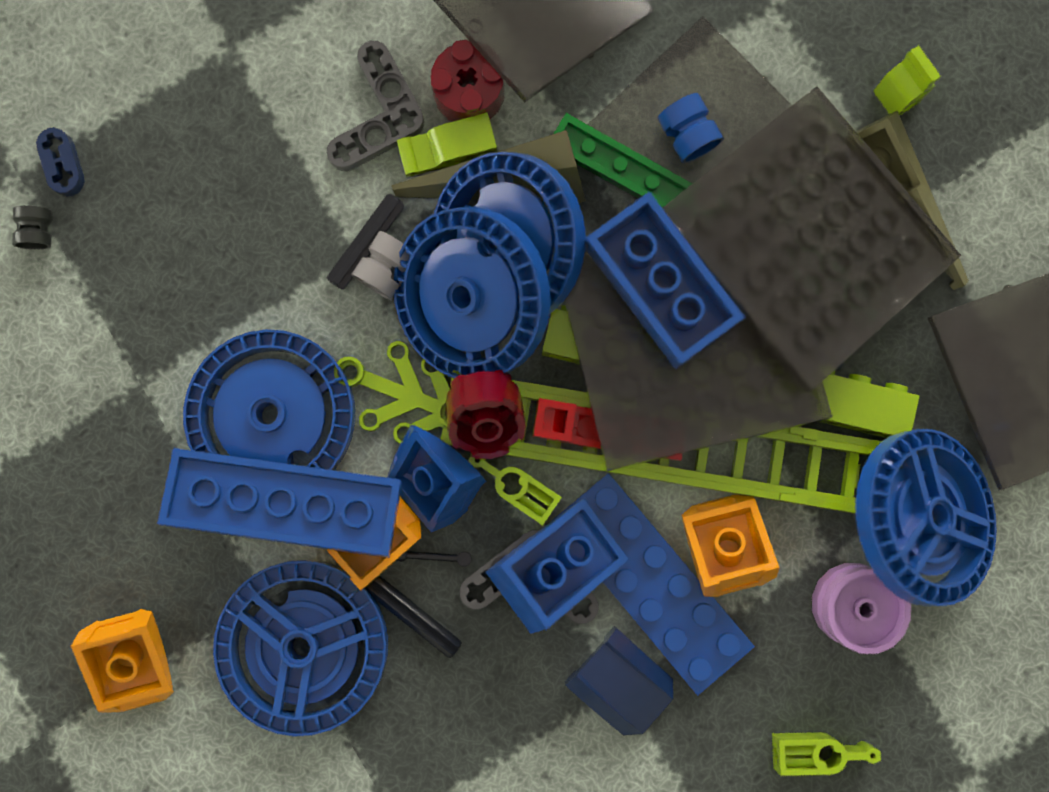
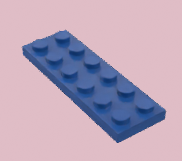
[157,448,402,558]
[552,473,755,696]

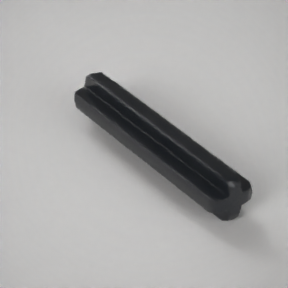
[327,194,404,290]
[366,576,462,658]

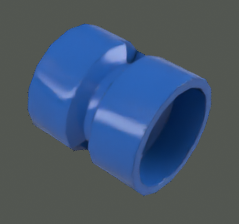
[657,93,724,164]

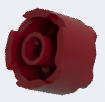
[430,39,504,122]
[446,370,526,459]

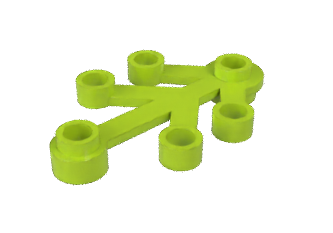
[334,341,450,444]

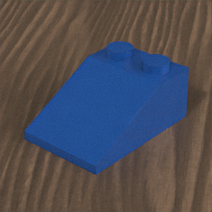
[486,498,629,634]

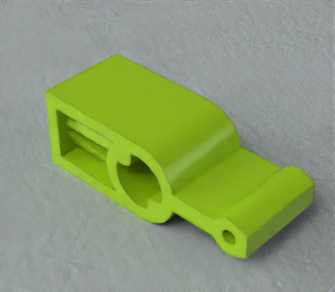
[873,45,941,116]
[397,112,497,177]
[469,457,562,526]
[772,732,881,776]

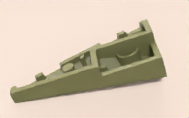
[821,111,969,290]
[391,130,586,203]

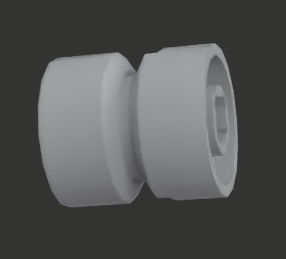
[351,231,409,301]

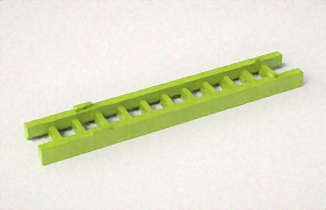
[441,370,882,514]

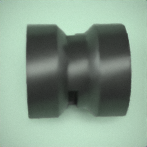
[12,205,52,249]

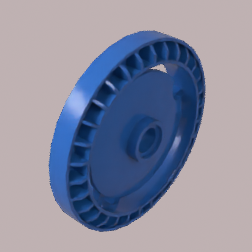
[432,152,586,325]
[394,206,550,378]
[183,329,356,470]
[856,429,997,606]
[213,560,388,736]

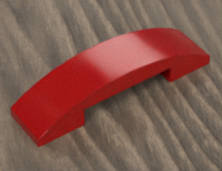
[532,398,687,461]

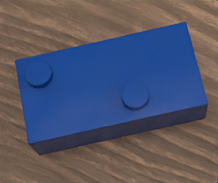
[585,192,745,370]

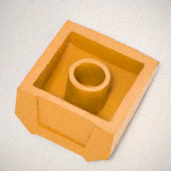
[681,494,779,597]
[326,497,422,591]
[71,609,174,713]

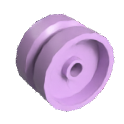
[812,563,911,654]

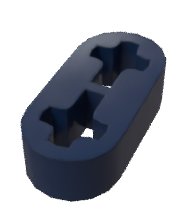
[36,127,84,197]

